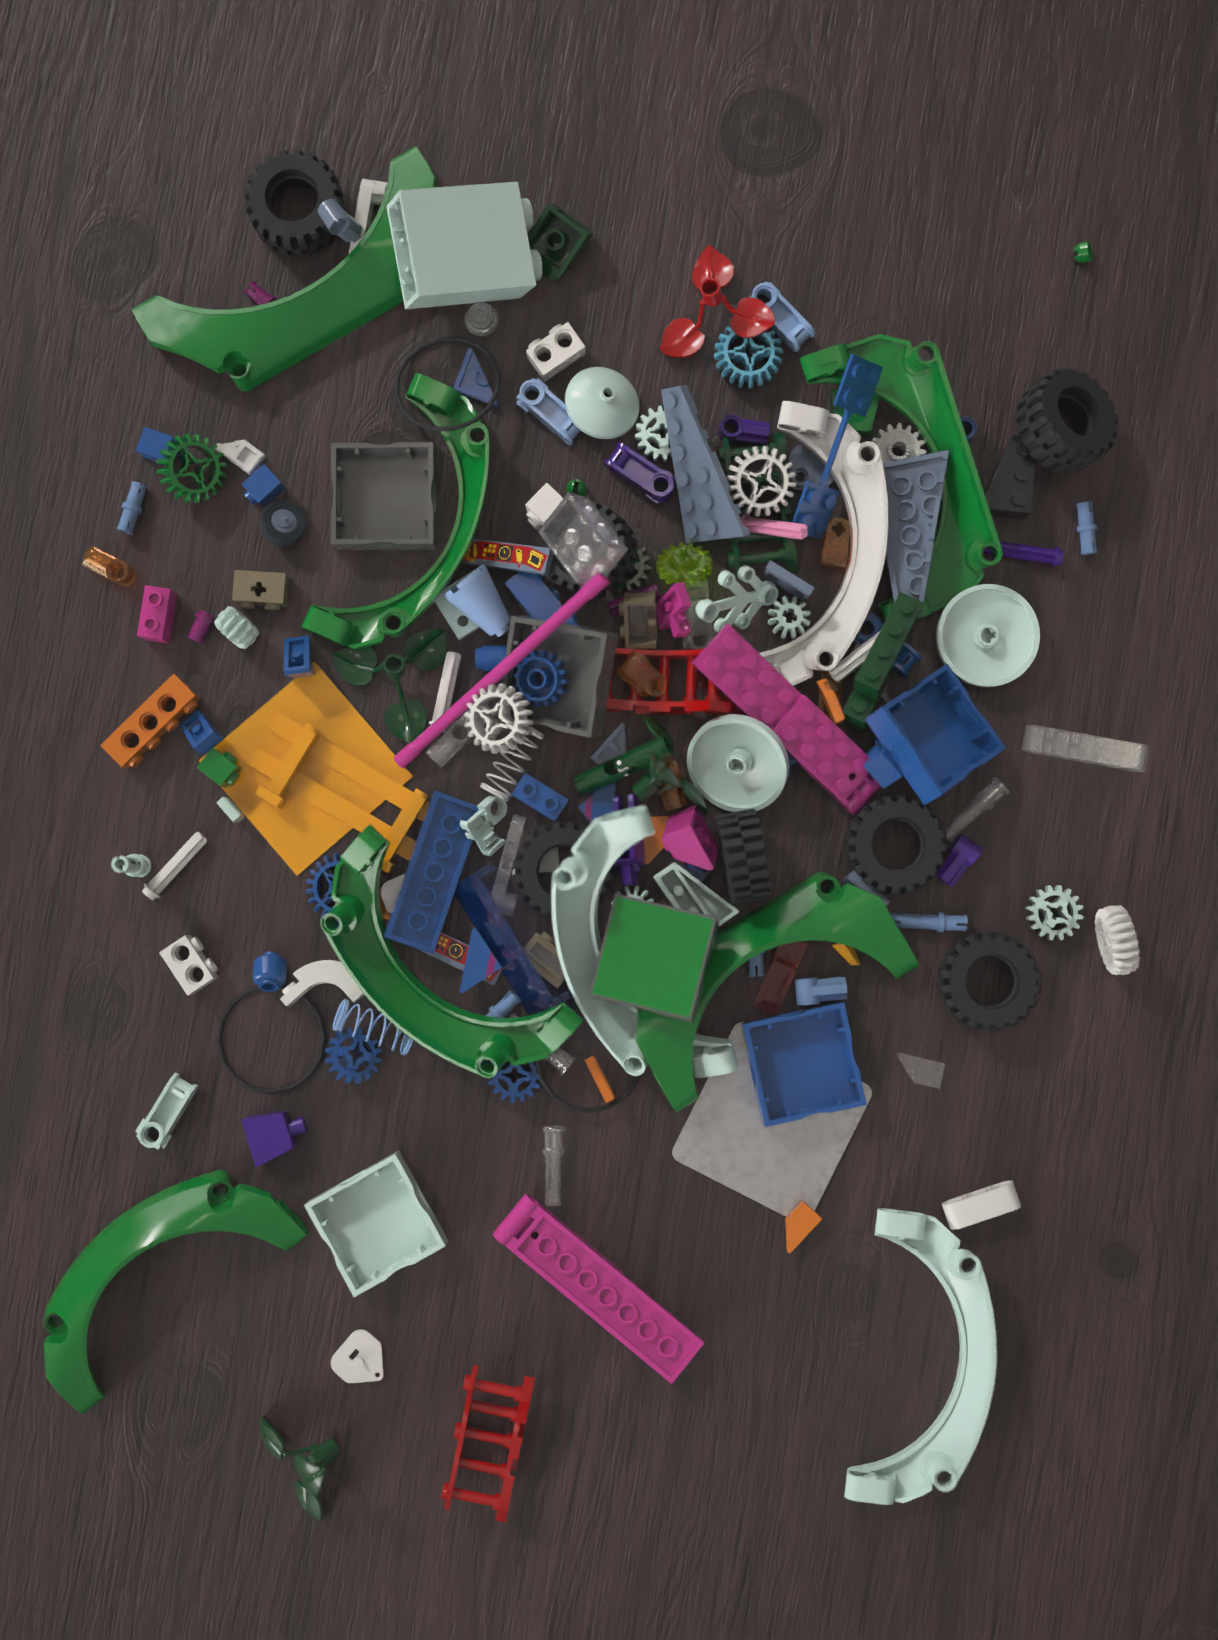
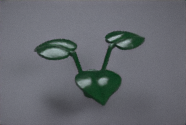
[331,629,447,743]
[632,714,709,815]
[260,1415,340,1522]

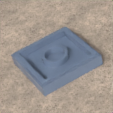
[763,560,815,602]

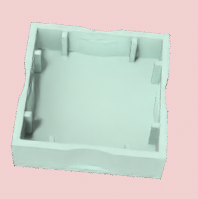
[304,1150,448,1297]

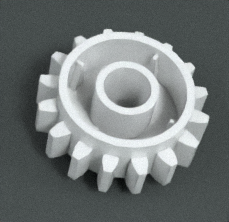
[869,423,926,463]

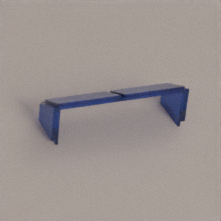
[454,864,571,1015]

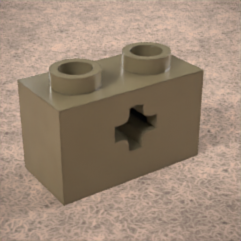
[232,570,290,611]

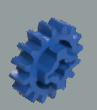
[325,1027,382,1084]
[488,1061,542,1103]

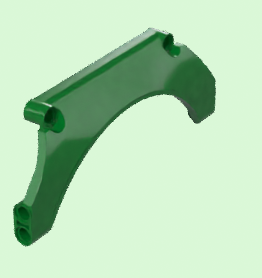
[131,146,438,392]

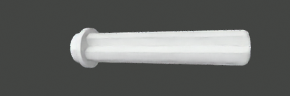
[829,631,880,682]
[429,651,461,733]
[142,832,208,901]

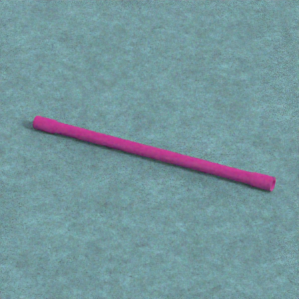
[394,572,609,768]

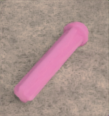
[739,514,808,540]

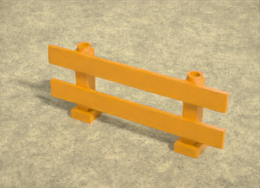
[247,713,430,873]

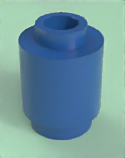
[475,645,507,671]

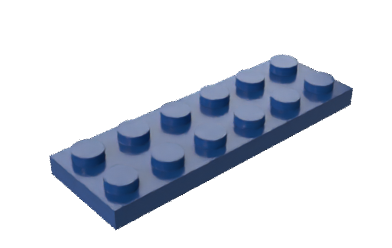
[383,791,479,954]

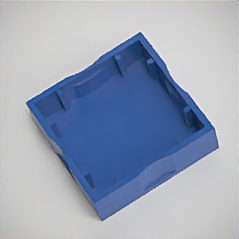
[865,664,1006,805]
[740,1002,867,1127]

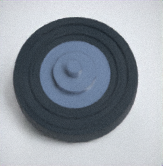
[259,501,306,547]

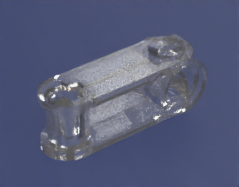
[682,578,716,650]

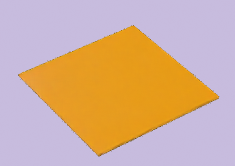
[199,662,413,876]

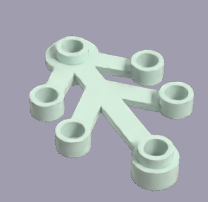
[696,565,778,633]

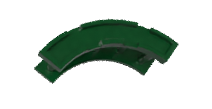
[718,432,797,578]

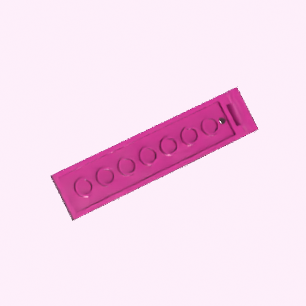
[692,624,881,816]
[493,1193,705,1384]

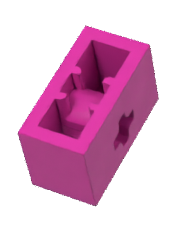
[137,585,178,644]

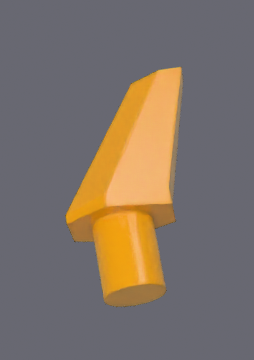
[832,943,861,966]

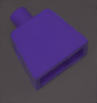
[241,1111,308,1167]

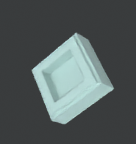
[216,797,245,823]

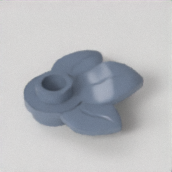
[788,445,834,490]

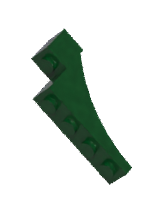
[842,592,924,733]

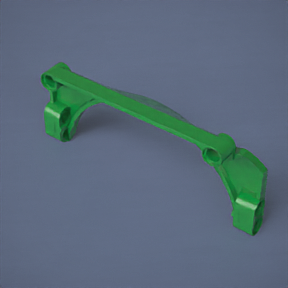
[799,334,1003,622]
[635,872,919,1113]

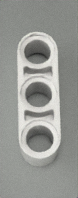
[942,1180,1021,1230]

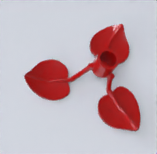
[659,245,775,358]

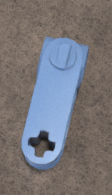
[750,282,816,353]
[516,378,581,446]

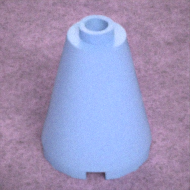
[443,564,511,637]

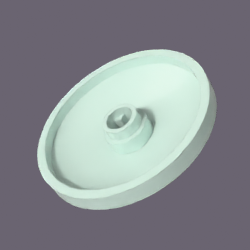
[936,584,1040,687]
[687,714,789,812]

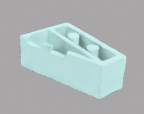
[653,862,740,926]

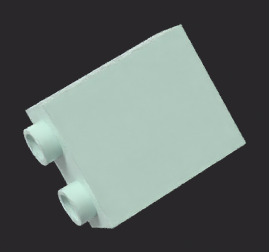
[386,182,542,309]

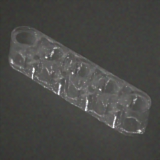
[1022,725,1150,773]

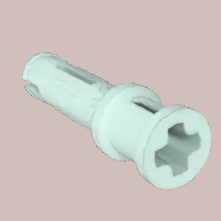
[111,854,152,877]

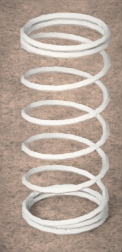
[480,725,545,802]

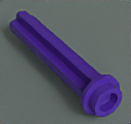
[983,541,1064,567]

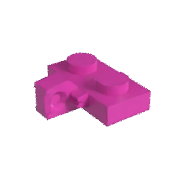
[656,583,691,638]

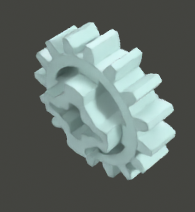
[635,405,672,463]
[1026,885,1084,941]

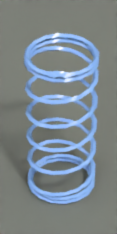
[332,999,414,1056]

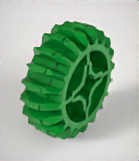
[157,433,227,503]

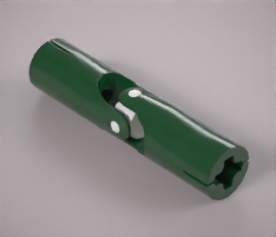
[574,734,674,797]

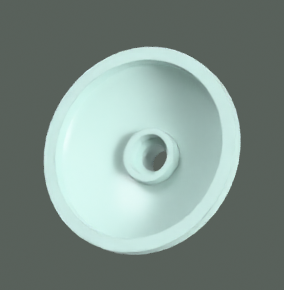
[565,367,639,439]

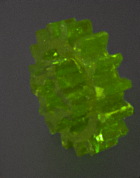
[656,542,712,588]

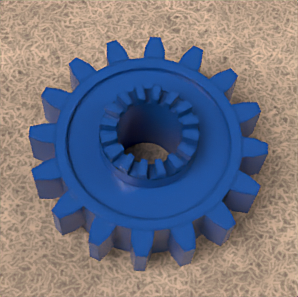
[513,650,570,707]

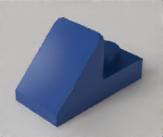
[283,635,315,678]
[179,709,224,754]

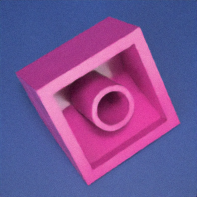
[662,805,719,870]

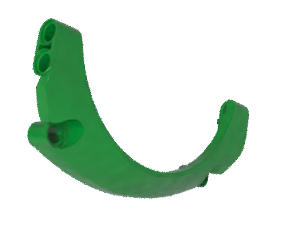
[301,373,490,650]
[320,824,583,1078]
[44,1170,309,1414]

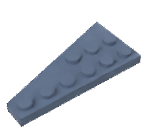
[661,385,751,543]
[883,450,949,612]

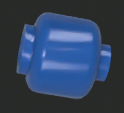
[253,951,287,992]

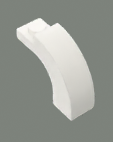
[280,960,365,1007]

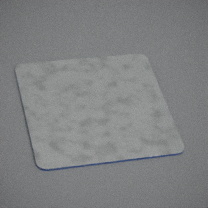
[672,1022,872,1217]

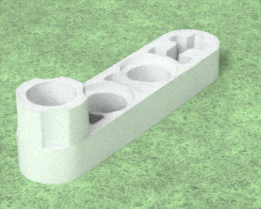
[348,179,388,255]

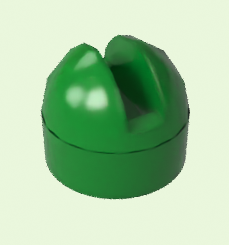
[1073,241,1093,263]
[566,479,586,501]

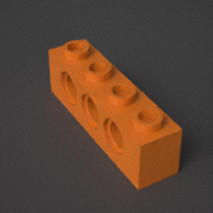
[100,674,200,769]

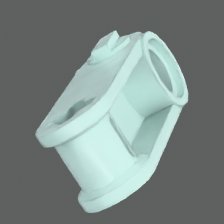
[135,1073,198,1150]

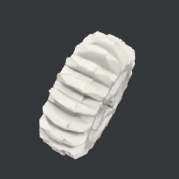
[726,446,796,517]
[464,684,534,754]
[1094,905,1140,975]

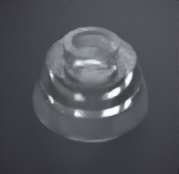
[465,302,499,337]

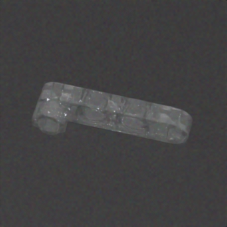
[487,814,526,917]

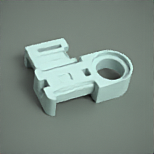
[460,796,507,856]

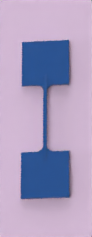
[792,354,883,540]

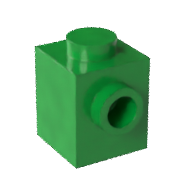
[197,748,242,788]

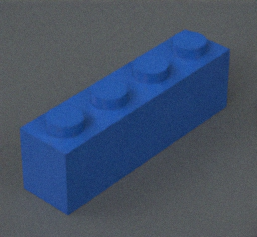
[505,572,585,627]

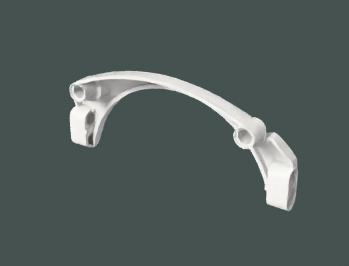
[759,401,888,686]

